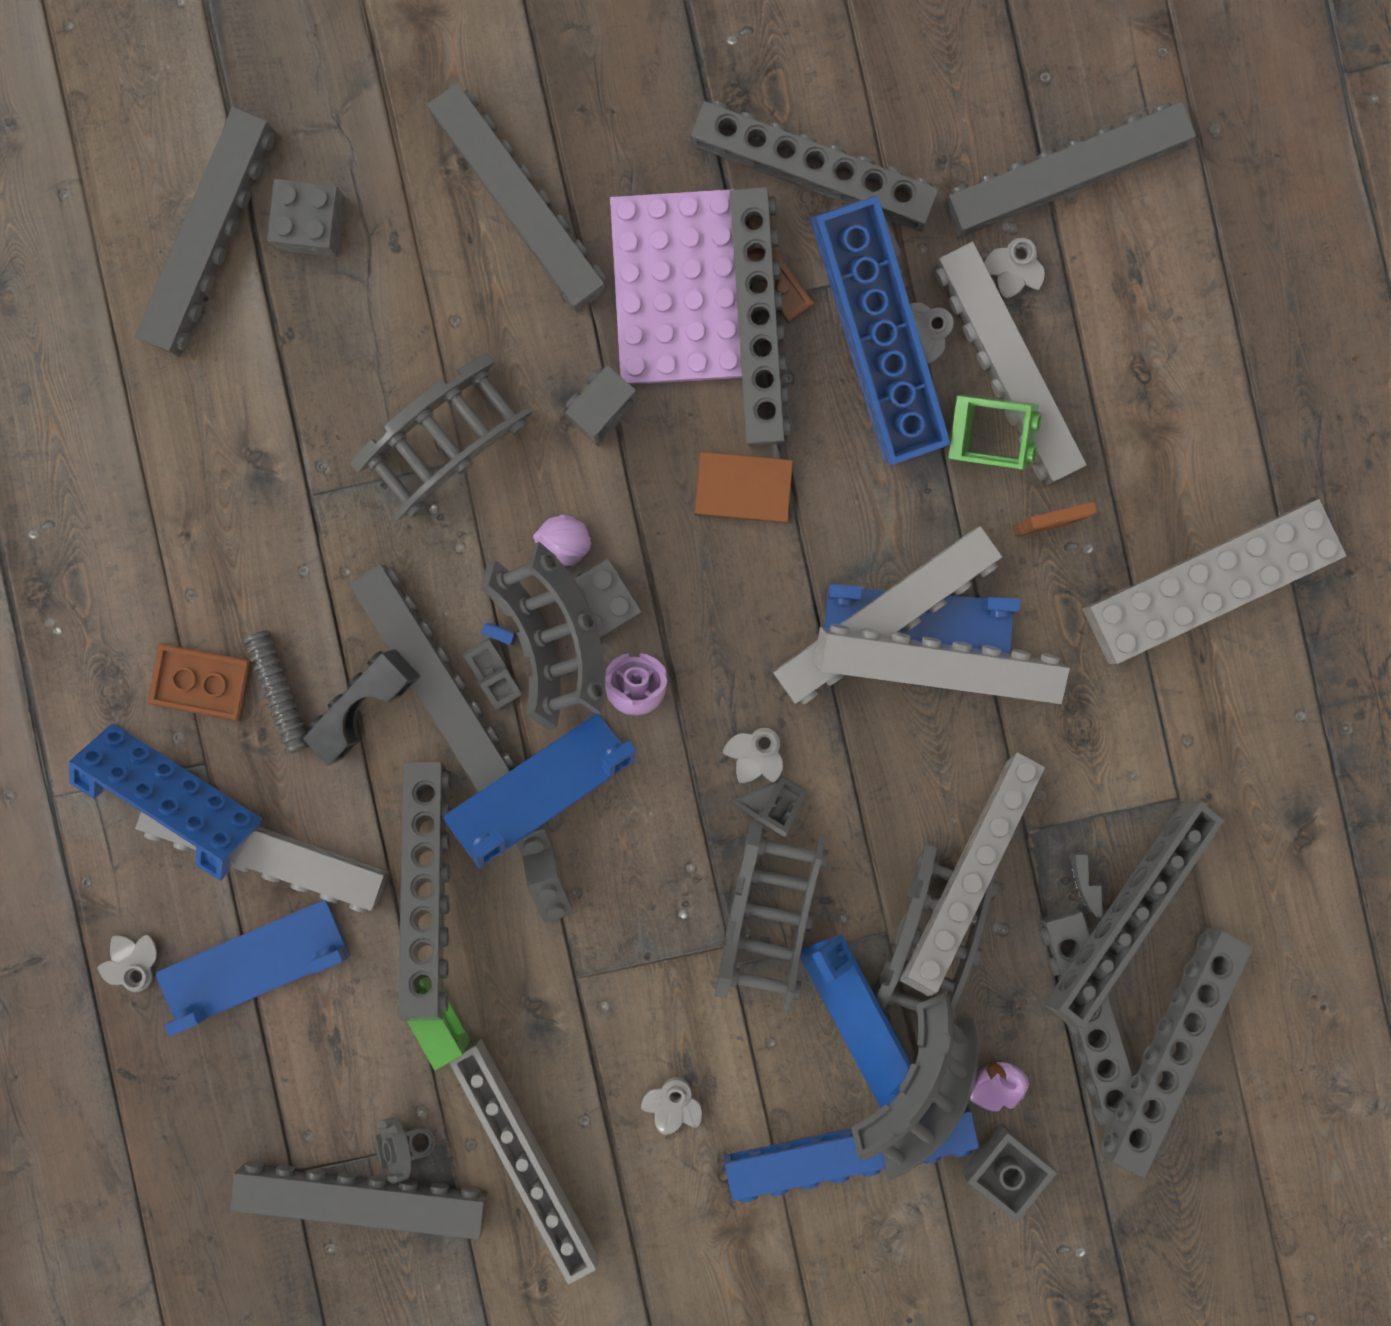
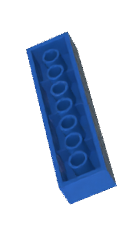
[810,196,951,465]

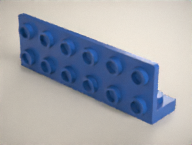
[825,584,1020,653]
[444,714,636,869]
[69,724,262,881]
[155,900,351,1036]
[800,934,911,1108]

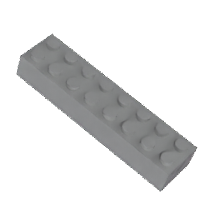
[1082,499,1346,664]

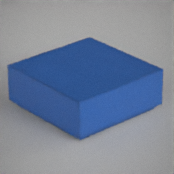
[481,623,517,645]

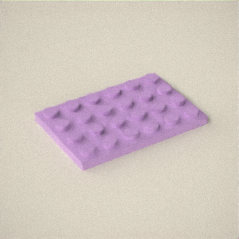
[610,189,742,385]

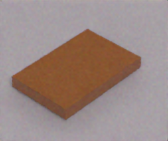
[695,452,793,523]
[1013,502,1097,537]
[147,643,252,721]

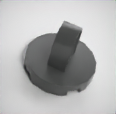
[375,1117,435,1184]

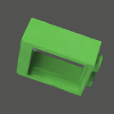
[948,394,1042,470]
[397,978,472,1071]

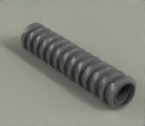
[243,630,310,754]

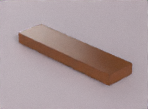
[746,218,814,323]

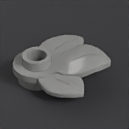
[984,238,1045,299]
[910,302,954,364]
[723,728,783,783]
[97,935,157,992]
[641,1077,702,1135]

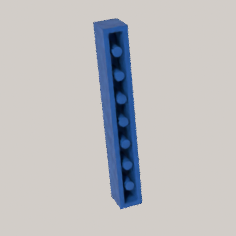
[724,1105,979,1203]

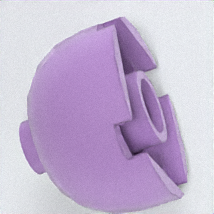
[605,653,667,716]

